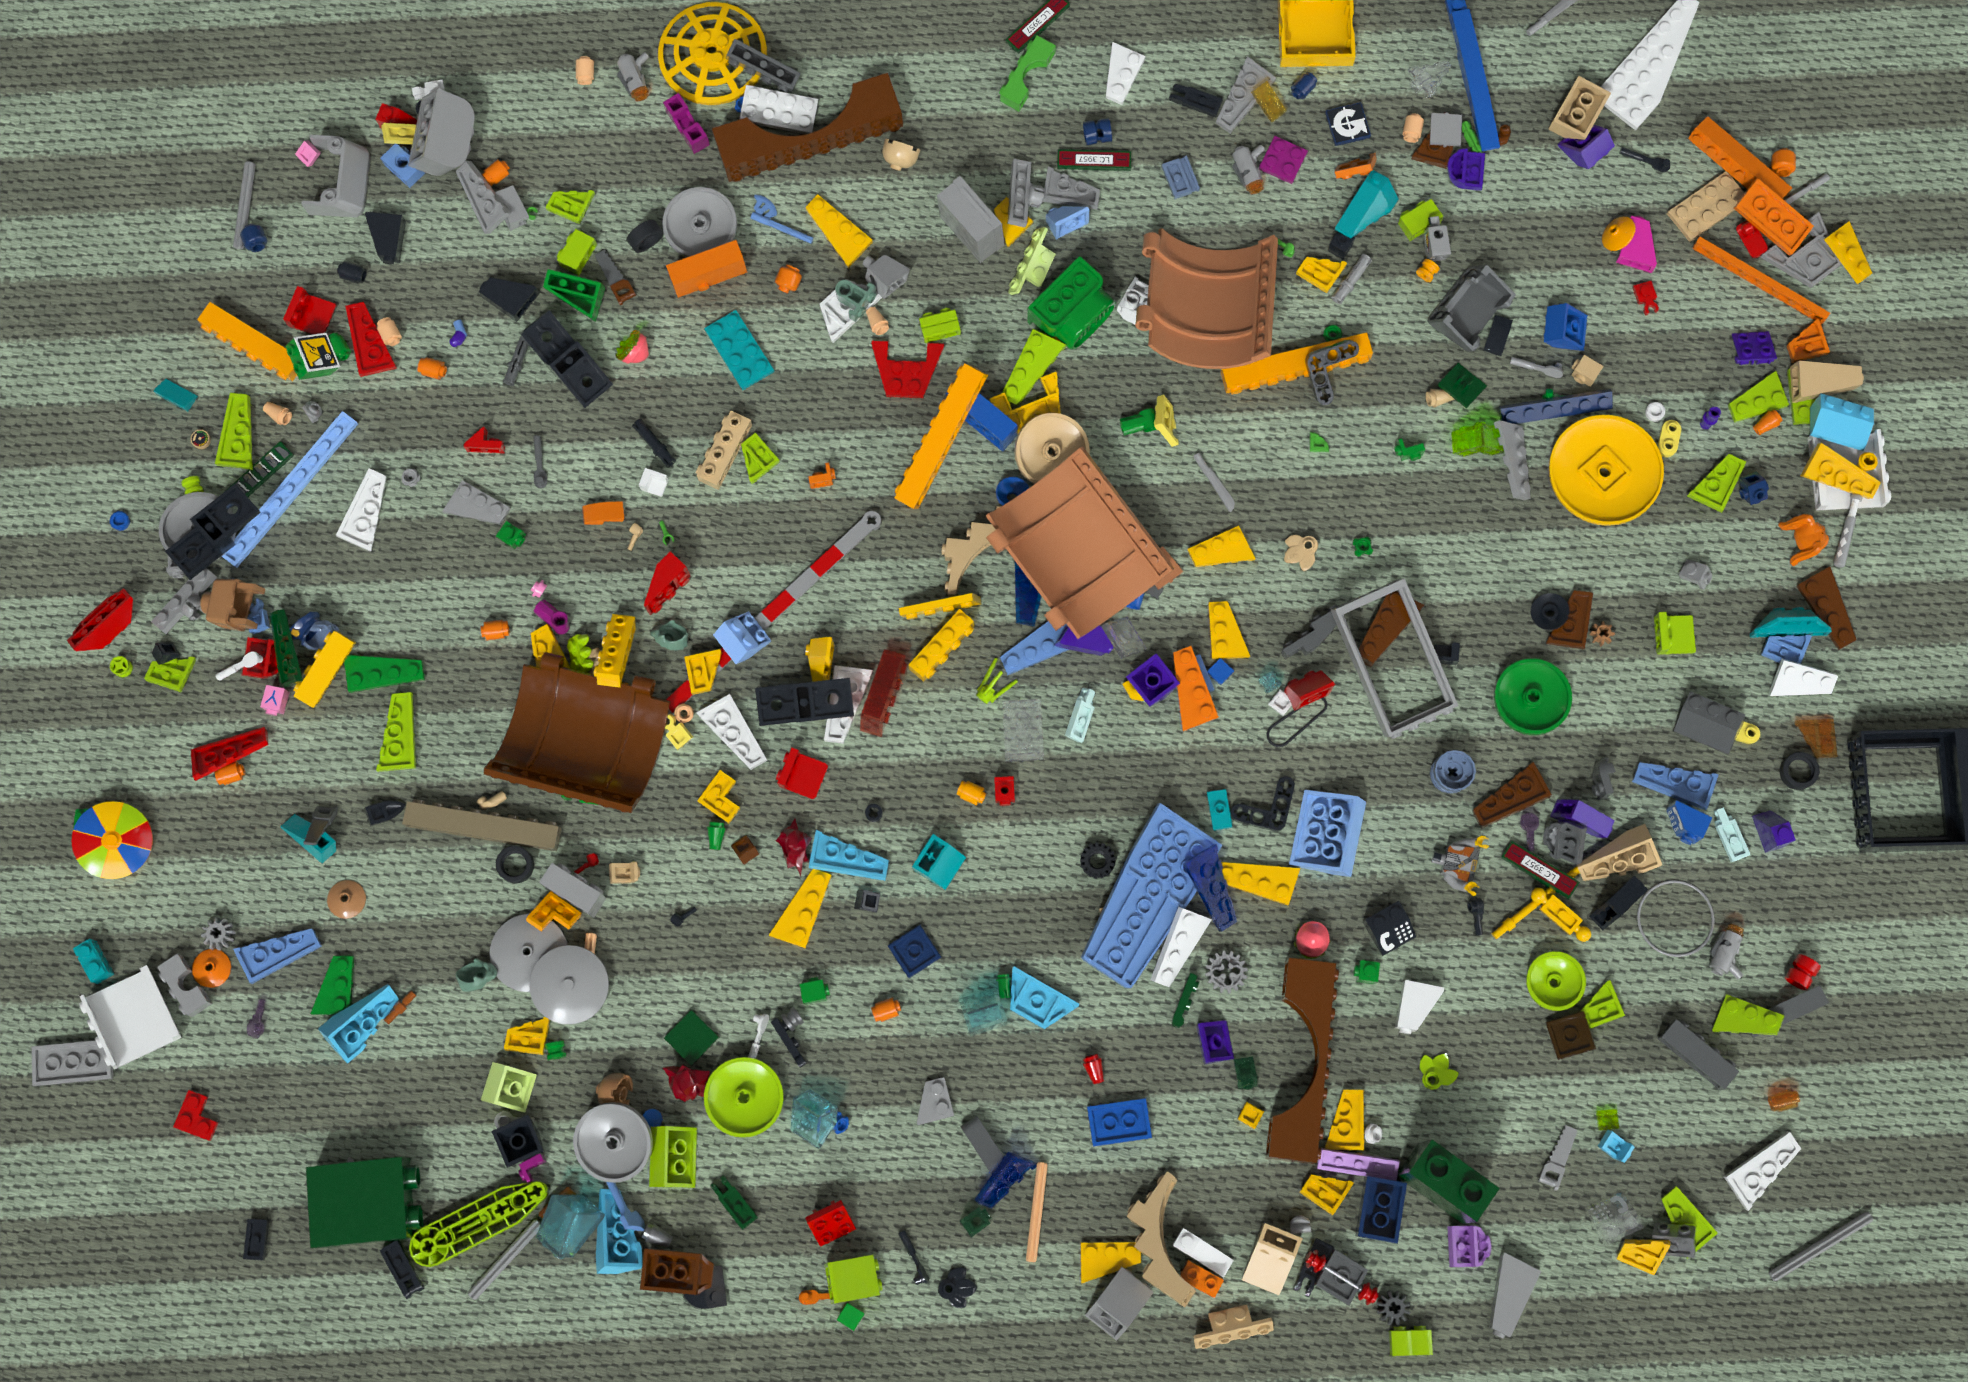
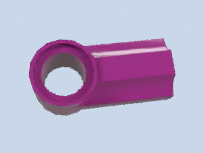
[533,599,570,635]

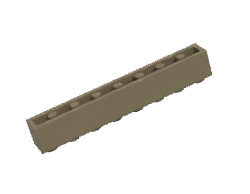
[402,799,561,852]

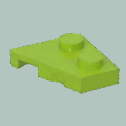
[741,433,780,484]

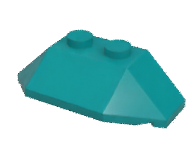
[1750,607,1832,638]

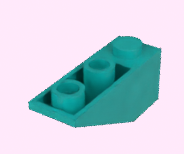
[280,814,336,864]

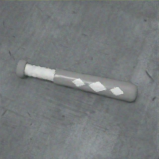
[1833,494,1863,568]

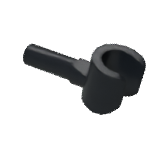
[670,907,697,926]

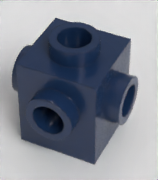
[1739,471,1769,505]

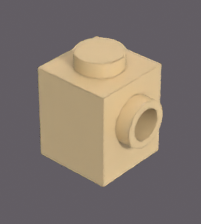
[1571,355,1604,387]

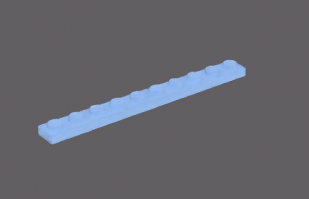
[222,411,358,568]

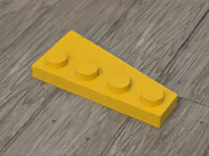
[805,194,873,268]
[1800,443,1881,499]
[899,593,982,620]
[769,869,832,949]

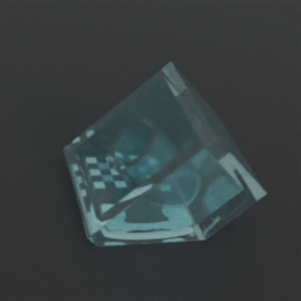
[790,1089,838,1149]

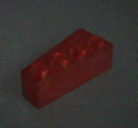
[860,649,908,737]

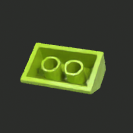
[649,1126,697,1188]

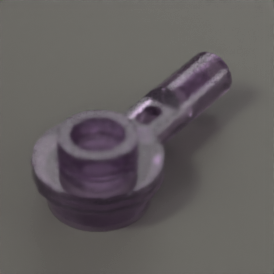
[1520,813,1539,852]
[247,999,266,1039]

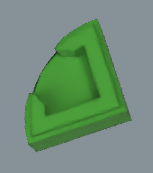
[1309,432,1329,452]

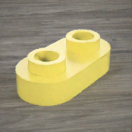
[1657,420,1681,457]
[1736,722,1760,744]

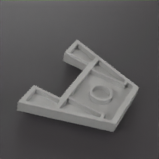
[1761,212,1841,288]

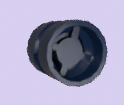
[1083,118,1112,145]

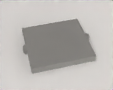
[1430,112,1462,147]

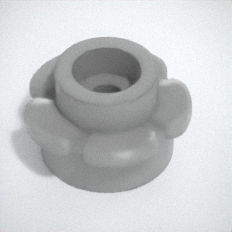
[402,469,420,487]

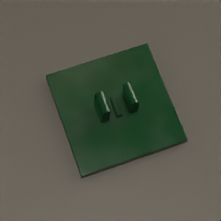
[1438,363,1487,409]

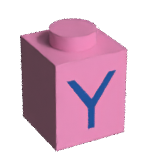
[260,685,290,716]

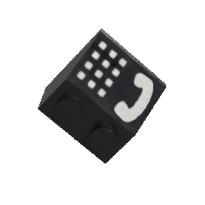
[1362,901,1416,956]

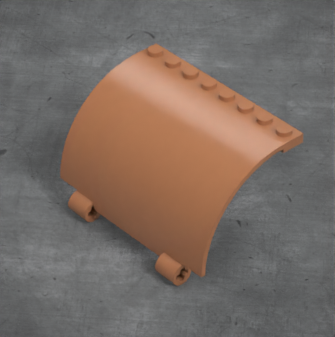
[1135,228,1278,369]
[986,447,1175,639]

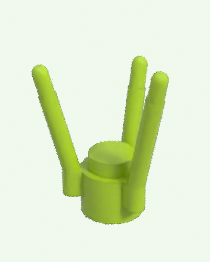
[976,658,1018,704]

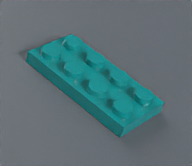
[704,310,774,391]

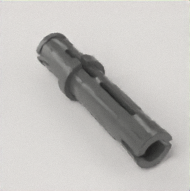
[503,330,529,386]

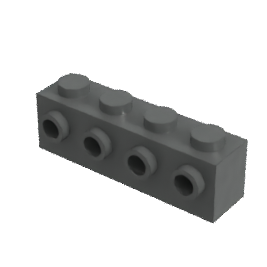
[726,39,801,93]
[1658,1019,1739,1091]

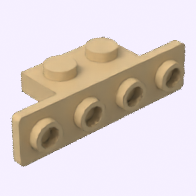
[1193,1305,1274,1349]

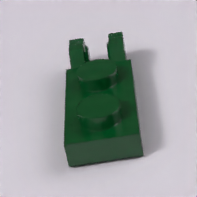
[710,1175,758,1230]

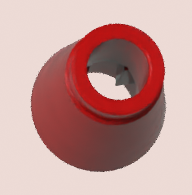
[1083,1054,1104,1084]

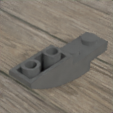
[1281,605,1337,660]

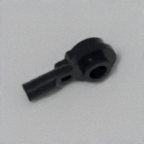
[1467,896,1484,936]

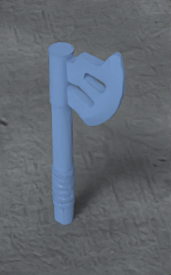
[751,195,814,244]

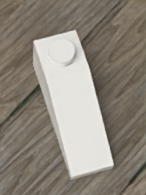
[1172,1228,1234,1278]

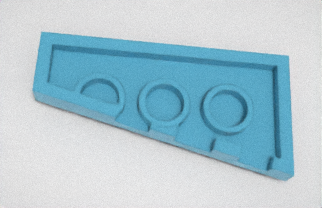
[809,830,889,881]

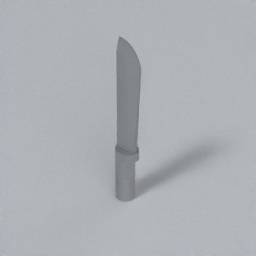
[1526,0,1577,36]
[1784,174,1830,204]
[1193,453,1235,512]

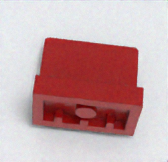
[283,286,336,335]

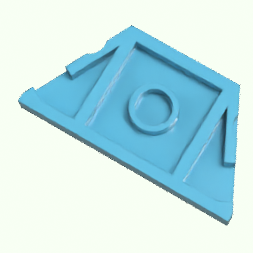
[1010,967,1079,1029]

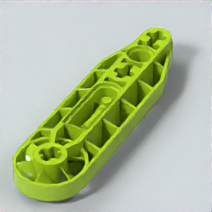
[409,1181,549,1267]

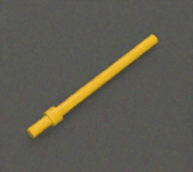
[1491,866,1580,939]

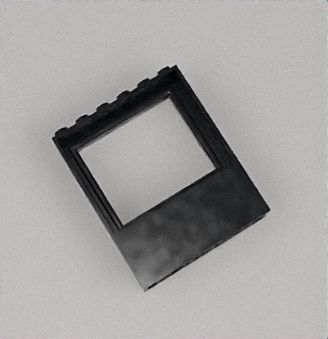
[1847,728,1968,853]

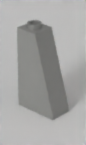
[1489,1252,1541,1339]

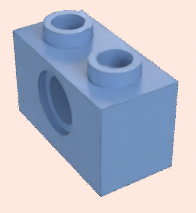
[380,144,425,188]

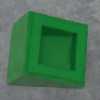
[837,1303,865,1331]

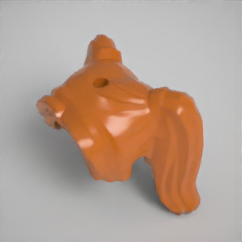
[1778,514,1829,566]

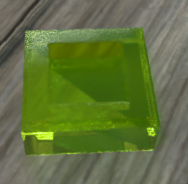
[1596,1109,1619,1131]

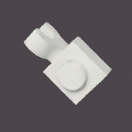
[412,80,445,100]

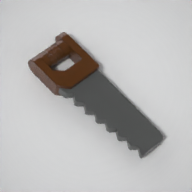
[595,249,636,306]

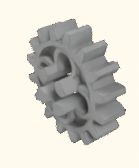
[1205,951,1248,994]

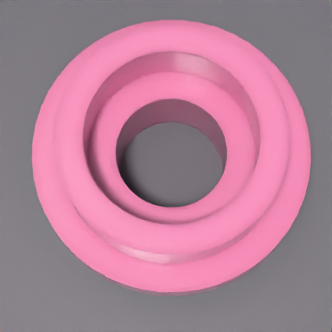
[531,580,547,598]

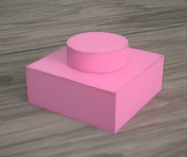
[295,140,321,167]

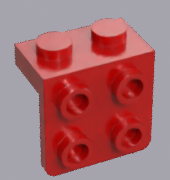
[776,747,828,799]

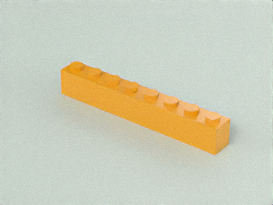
[1221,332,1373,395]
[894,363,988,509]

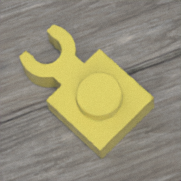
[665,714,693,750]

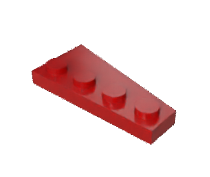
[345,302,397,377]
[191,727,269,781]

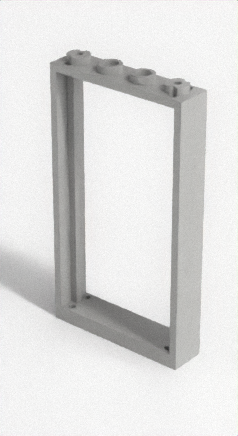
[1331,578,1458,739]

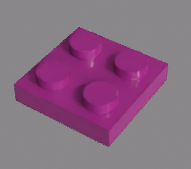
[1259,136,1308,184]

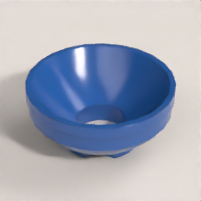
[996,477,1029,506]

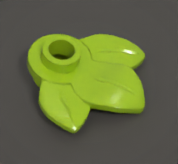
[1419,1054,1459,1090]

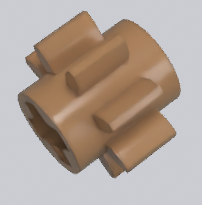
[1589,621,1615,647]

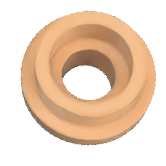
[674,704,694,723]

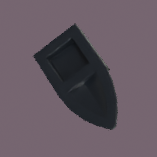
[364,801,405,827]

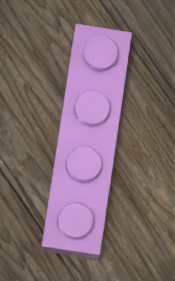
[1317,1148,1399,1181]

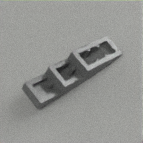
[1751,985,1829,1038]

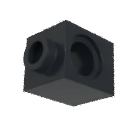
[1328,231,1355,260]

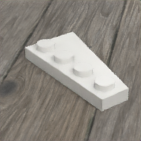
[336,468,387,552]
[696,694,767,770]
[1150,907,1212,987]
[1723,1132,1801,1211]

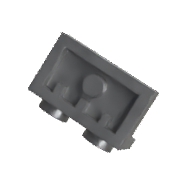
[1652,1223,1696,1258]

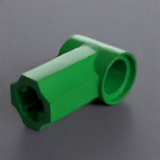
[1119,409,1157,436]

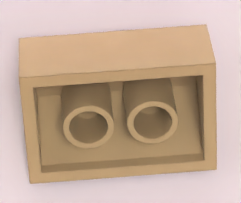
[1549,76,1611,140]

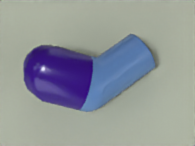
[449,320,467,347]

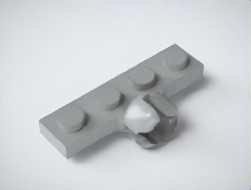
[1007,159,1044,227]
[151,568,217,634]

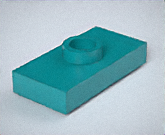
[1207,789,1232,831]

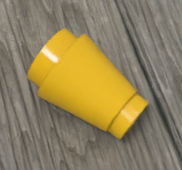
[1856,452,1878,472]

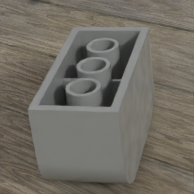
[408,88,475,176]

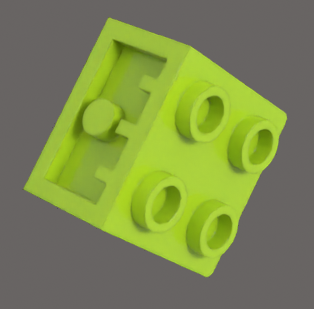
[1654,612,1696,655]

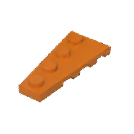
[1173,646,1219,731]

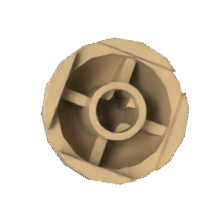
[882,139,920,171]

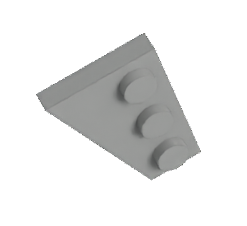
[1043,166,1100,209]
[442,480,511,525]

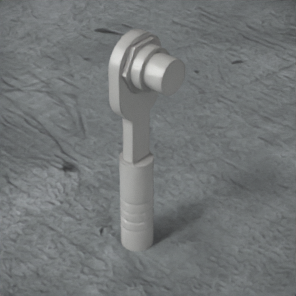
[1510,357,1563,378]

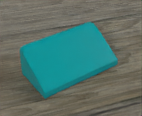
[153,379,198,412]

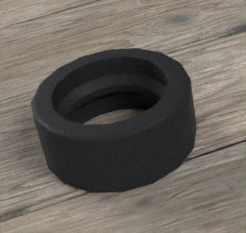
[626,220,663,253]
[1779,752,1820,790]
[496,846,534,884]

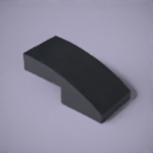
[1483,315,1513,356]

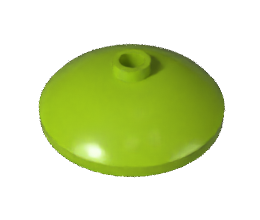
[1526,951,1586,1011]

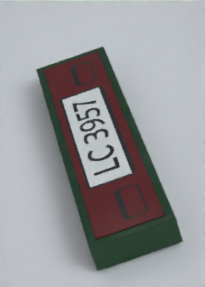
[1006,0,1070,54]
[1057,149,1131,171]
[1501,841,1580,899]

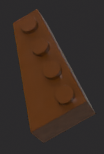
[1359,591,1424,667]

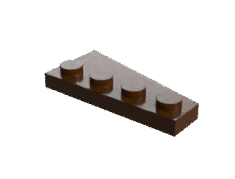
[1796,567,1857,651]
[1472,762,1552,829]

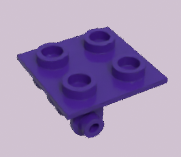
[1731,331,1777,365]

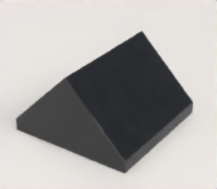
[491,1115,544,1168]

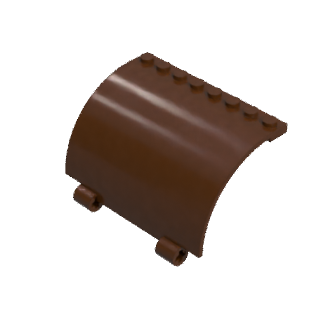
[483,652,670,813]

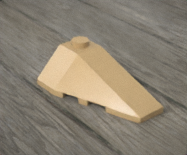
[1577,824,1662,881]

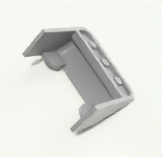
[302,135,370,217]

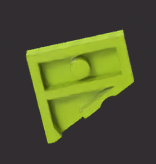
[545,190,595,224]
[144,657,196,692]
[1579,980,1625,1029]

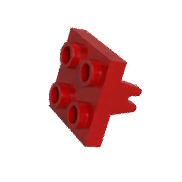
[805,1200,856,1247]

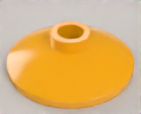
[1602,217,1636,251]

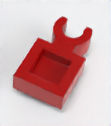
[1632,281,1659,316]

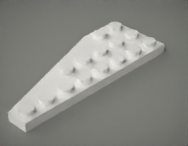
[1601,0,1700,130]

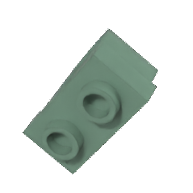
[835,280,877,322]

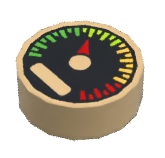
[191,430,211,449]

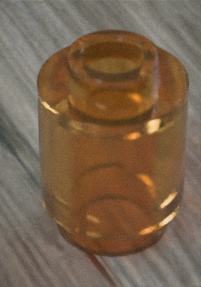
[1768,1088,1800,1112]

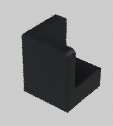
[1434,642,1460,665]

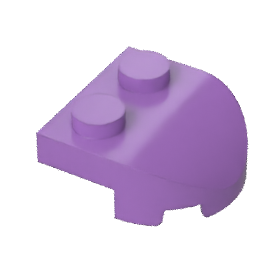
[1447,1226,1491,1267]

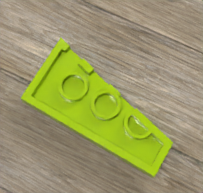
[376,692,416,772]

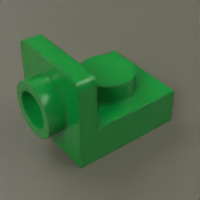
[496,521,526,550]

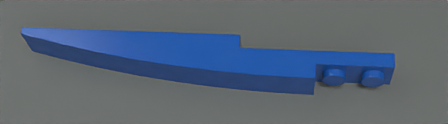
[1445,0,1500,151]

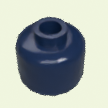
[240,224,268,252]

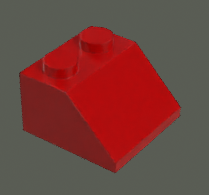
[1284,670,1335,711]

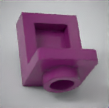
[518,1154,546,1183]

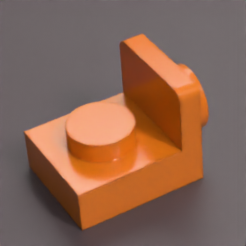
[808,463,836,489]

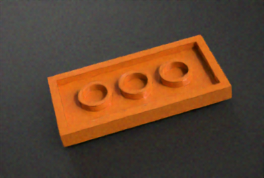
[1733,178,1814,256]

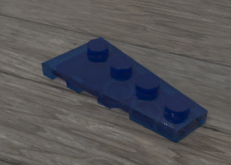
[1015,561,1042,627]
[1183,844,1237,932]

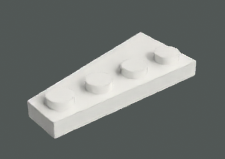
[824,665,873,744]

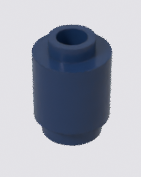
[1291,72,1317,100]

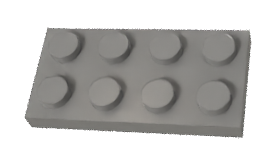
[32,1040,113,1086]

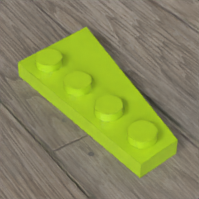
[1002,329,1066,405]
[215,393,253,470]

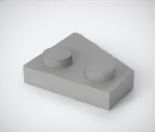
[917,1077,954,1126]

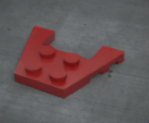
[871,341,944,398]

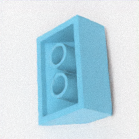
[1810,393,1874,451]

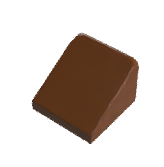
[731,835,759,865]

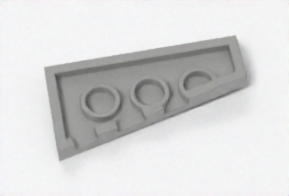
[1216,56,1276,134]
[456,161,511,234]

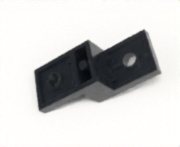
[520,310,613,408]
[165,484,261,580]
[755,678,854,726]

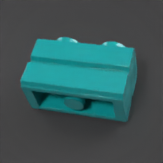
[73,939,114,984]

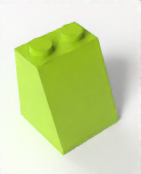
[824,1255,882,1304]

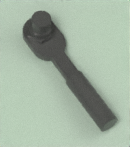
[533,436,547,489]

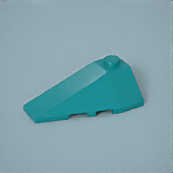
[1335,170,1399,238]

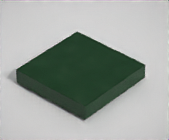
[664,1010,720,1066]

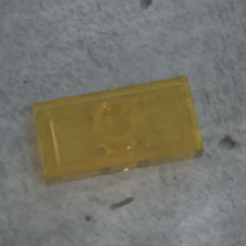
[1251,81,1287,122]

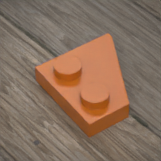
[1335,153,1377,179]
[1786,319,1830,363]

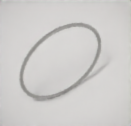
[1637,880,1715,957]

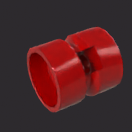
[1784,954,1821,991]

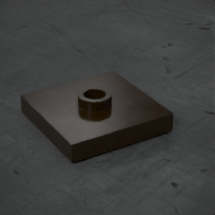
[1545,1011,1597,1060]

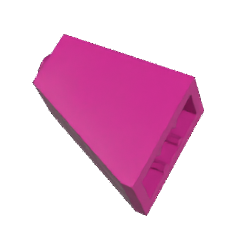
[1616,216,1657,273]

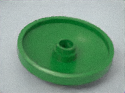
[1494,659,1572,735]

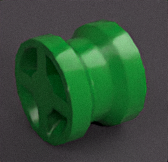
[545,1041,567,1060]

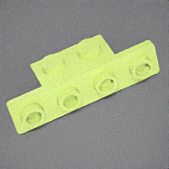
[1008,227,1056,295]

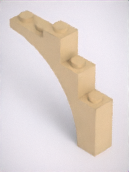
[942,506,1000,598]
[1127,1172,1196,1308]

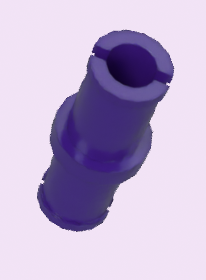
[1700,407,1721,429]

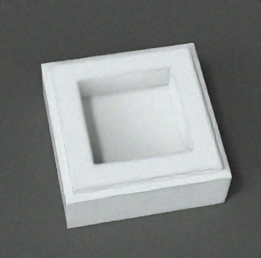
[1268,689,1292,716]

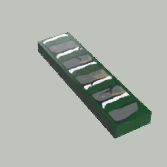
[224,441,294,497]

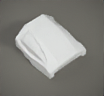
[1117,277,1149,325]

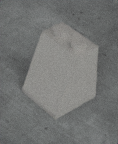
[1085,1267,1154,1341]

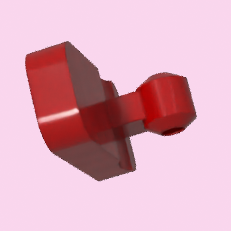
[1736,220,1768,258]

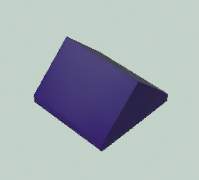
[1126,654,1180,707]
[1196,1020,1234,1065]

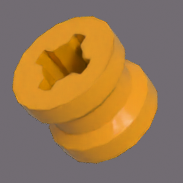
[1416,259,1440,282]

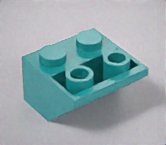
[912,834,966,890]

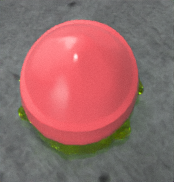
[615,330,649,364]
[1293,921,1330,959]

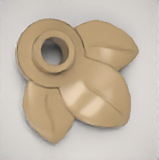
[1284,535,1318,571]

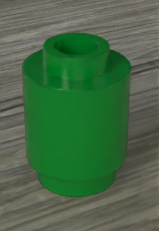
[328,333,351,361]

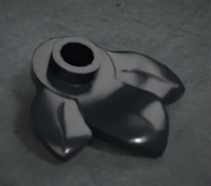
[938,1267,977,1308]

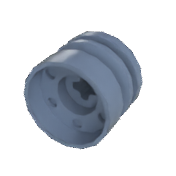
[1430,750,1476,794]

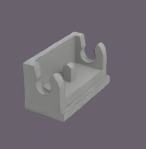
[495,185,529,231]

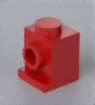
[994,776,1015,806]

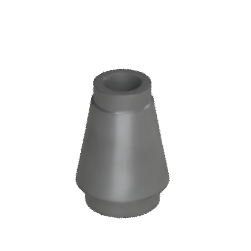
[642,1223,673,1248]

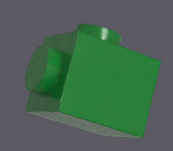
[1353,960,1380,984]
[799,977,830,1005]

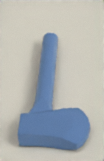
[606,1182,645,1231]

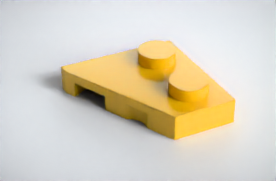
[684,649,722,695]

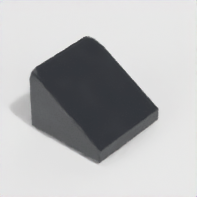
[152,643,180,665]
[854,890,880,913]

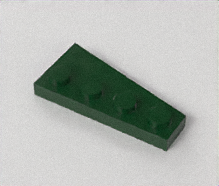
[270,609,303,688]

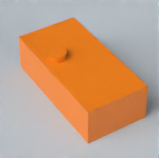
[666,240,747,298]

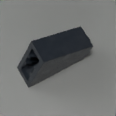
[365,212,406,265]
[479,277,539,322]
[1589,875,1648,931]

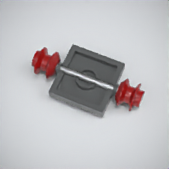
[1305,1249,1379,1306]

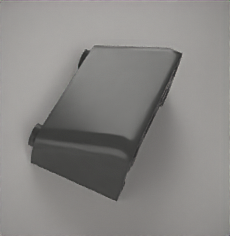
[1427,264,1516,352]

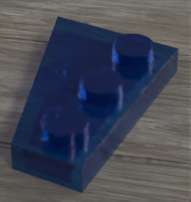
[975,1151,1037,1209]

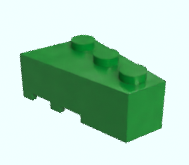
[543,269,605,322]

